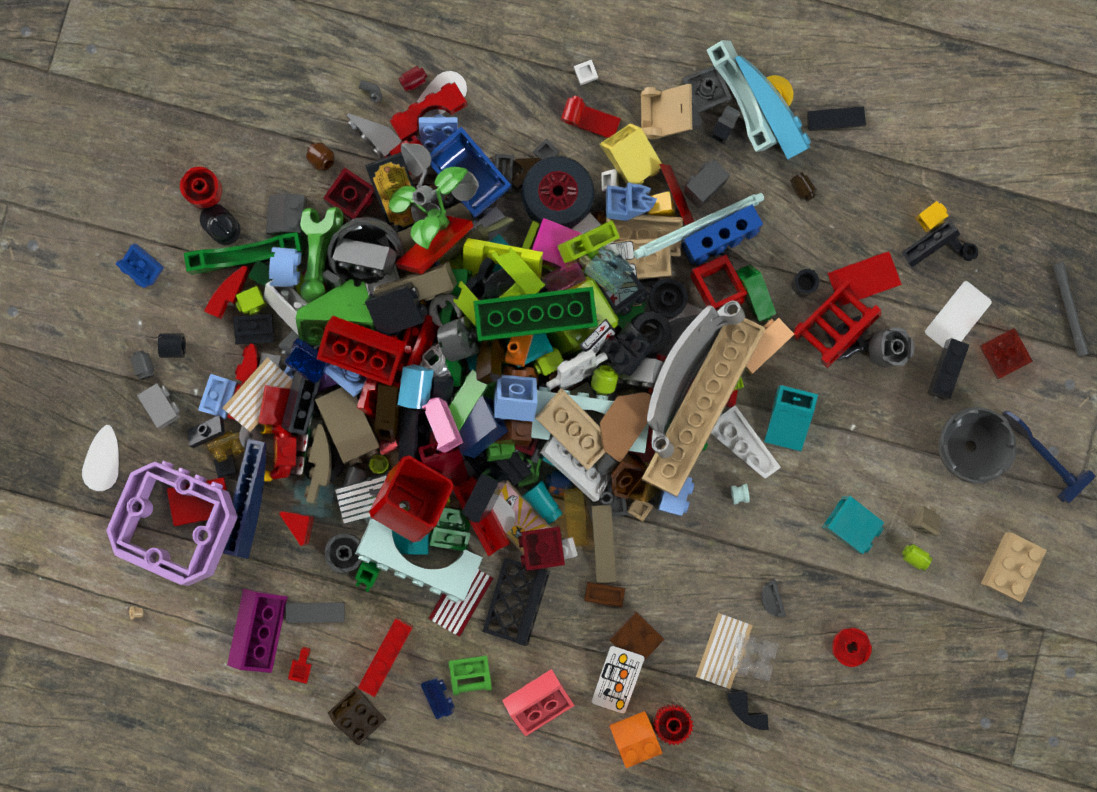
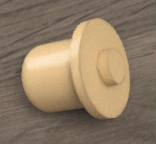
[129,606,144,620]

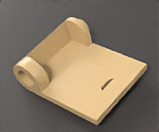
[641,84,692,139]

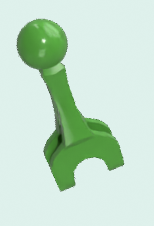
[300,207,343,303]

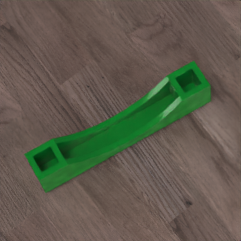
[183,232,304,275]
[436,269,472,387]

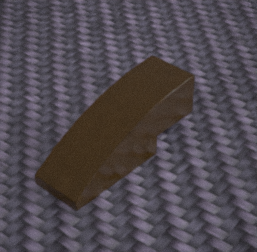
[476,339,506,385]

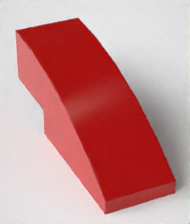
[204,266,250,320]

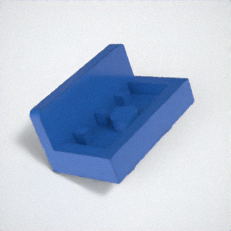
[116,243,164,288]

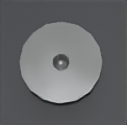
[239,424,262,449]

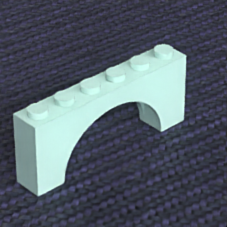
[531,387,649,453]
[355,518,483,603]

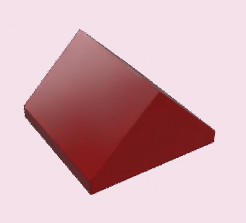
[279,511,315,546]

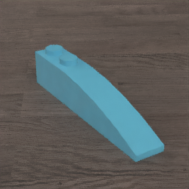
[735,55,811,159]

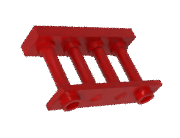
[794,280,881,369]

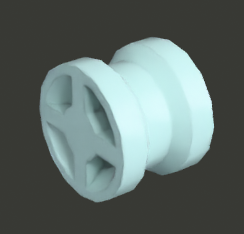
[731,484,750,505]

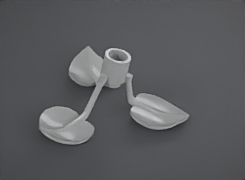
[401,143,479,223]

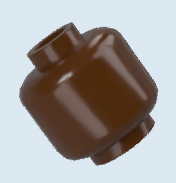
[306,142,335,171]

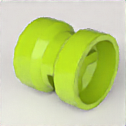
[369,455,390,474]

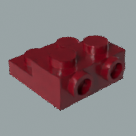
[518,526,565,571]

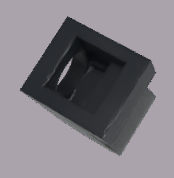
[709,105,741,144]

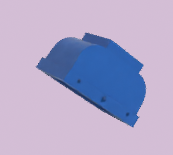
[430,127,512,218]

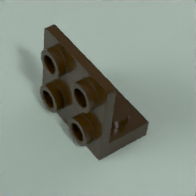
[328,686,386,745]

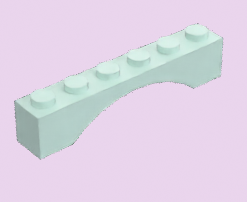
[707,40,779,152]

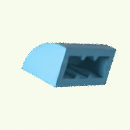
[398,364,434,409]

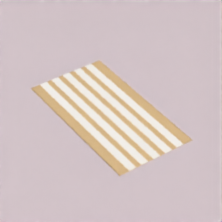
[223,357,293,432]
[696,613,753,689]

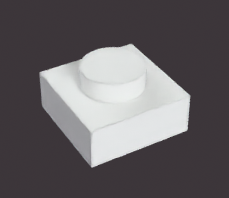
[574,60,598,86]
[562,537,578,559]

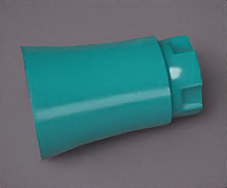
[521,480,563,524]

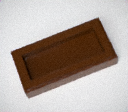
[584,582,625,607]

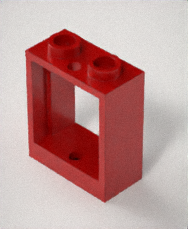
[690,255,748,311]

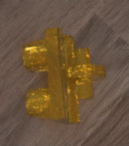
[207,430,244,462]

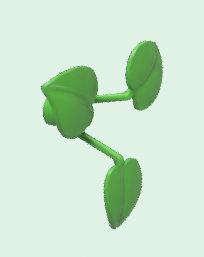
[389,167,468,249]

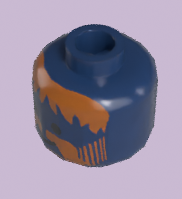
[545,470,573,497]

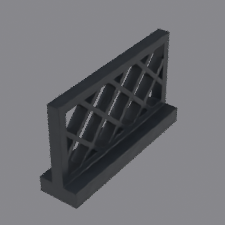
[482,558,550,646]

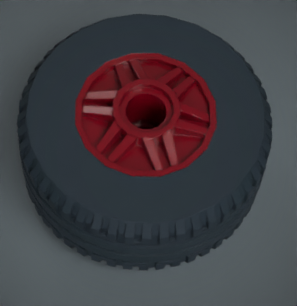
[522,156,594,229]

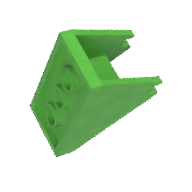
[295,279,377,346]

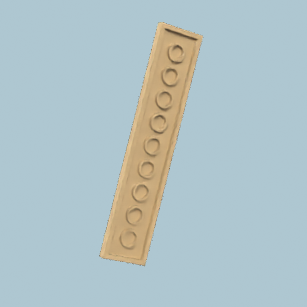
[642,313,765,497]

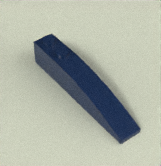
[223,439,266,559]

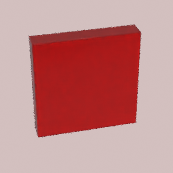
[258,385,290,426]

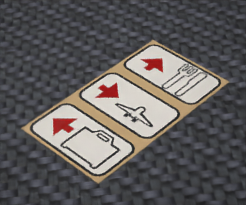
[599,239,641,306]

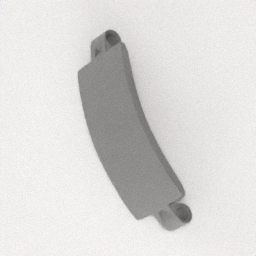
[647,301,745,459]

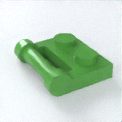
[449,655,492,695]

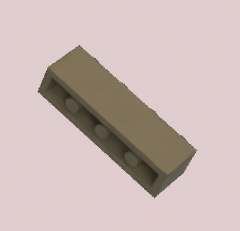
[373,262,457,301]

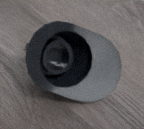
[200,204,241,245]

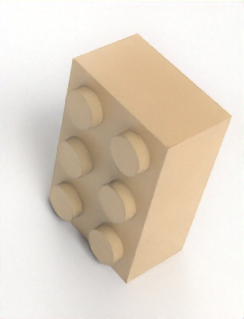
[981,532,1047,603]

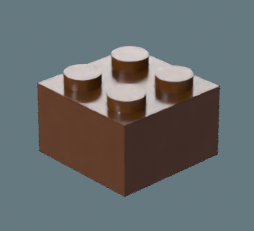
[609,611,665,661]

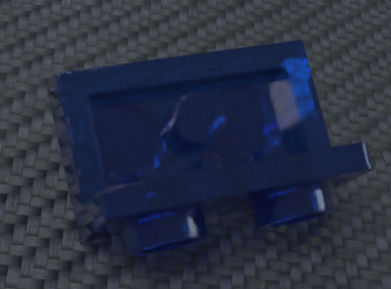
[284,338,329,384]
[421,676,455,719]

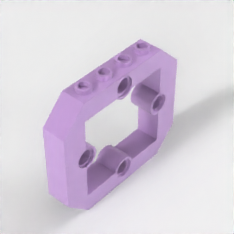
[106,460,237,586]

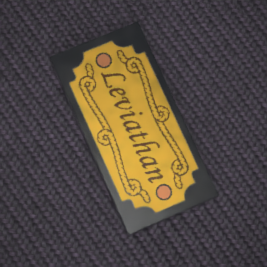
[365,152,415,232]

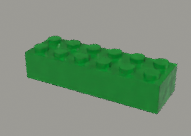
[473,287,598,342]

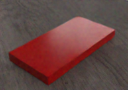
[395,216,474,274]

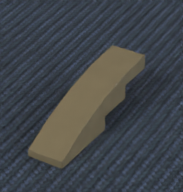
[591,505,616,583]

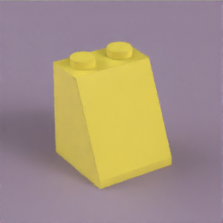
[599,123,662,185]

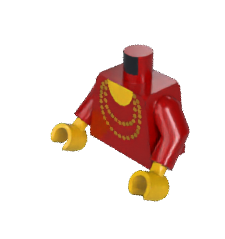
[260,424,296,482]

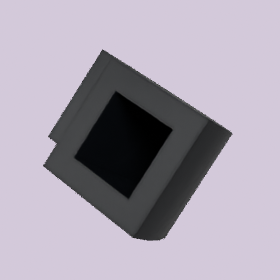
[725,690,769,730]

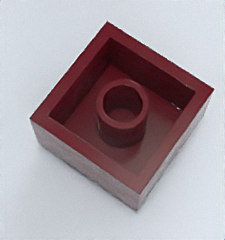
[323,167,377,220]

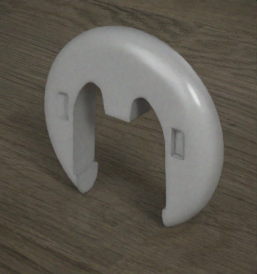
[429,293,463,327]

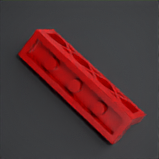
[453,475,511,556]

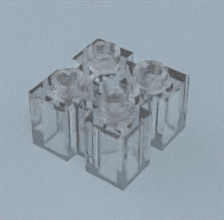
[729,632,779,682]

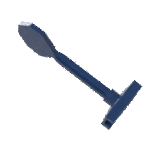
[1002,411,1096,503]

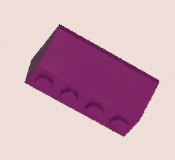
[227,588,288,673]

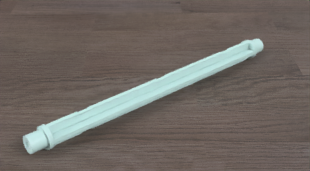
[633,193,764,259]

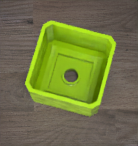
[545,276,619,357]

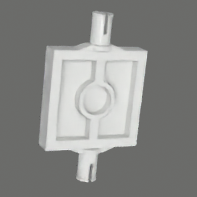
[546,349,608,390]

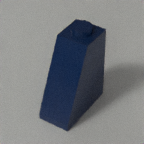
[458,395,508,458]

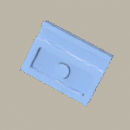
[198,374,238,419]

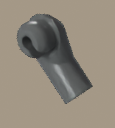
[359,80,382,103]

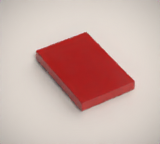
[167,477,227,526]

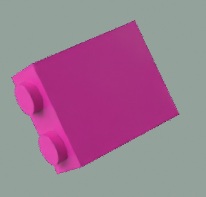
[532,218,583,276]

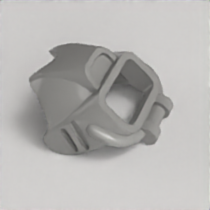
[419,343,451,387]

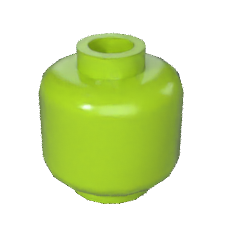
[591,365,618,396]

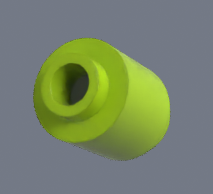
[902,544,932,571]

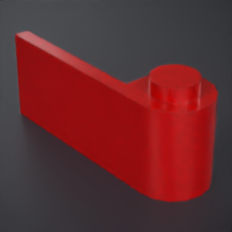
[560,96,621,138]

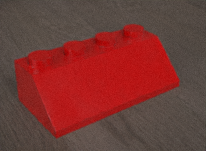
[316,315,407,386]

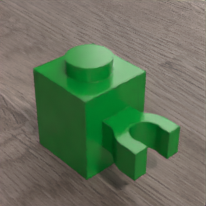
[355,561,382,592]

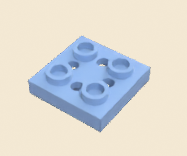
[419,114,458,151]
[325,364,367,397]

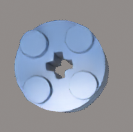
[269,247,301,288]

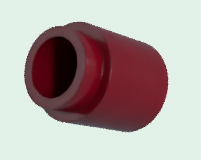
[398,66,428,92]

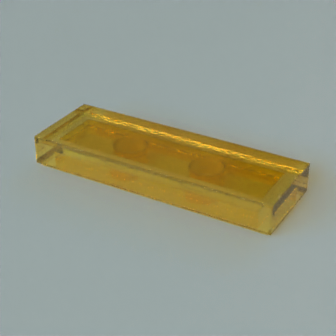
[563,488,588,546]

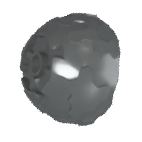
[327,217,405,287]
[939,407,1017,484]

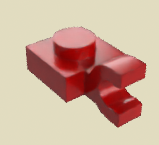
[288,647,312,684]

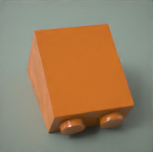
[609,711,663,768]

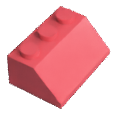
[502,669,575,737]

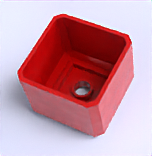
[369,455,454,542]

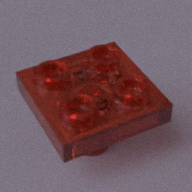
[980,328,1033,379]

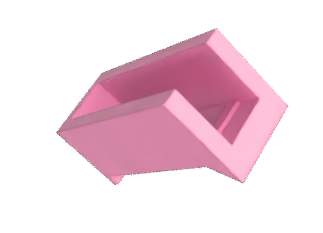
[422,397,463,453]

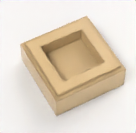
[627,500,653,522]

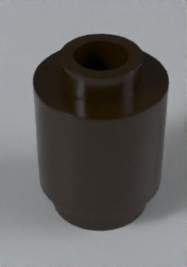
[790,172,817,202]

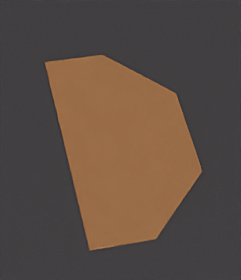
[600,392,651,462]

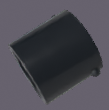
[791,269,819,296]
[158,333,186,358]

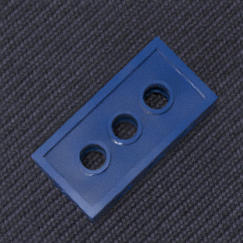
[681,204,763,266]

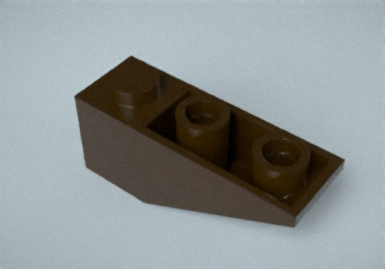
[375,383,400,442]

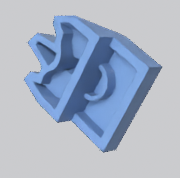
[606,183,657,221]

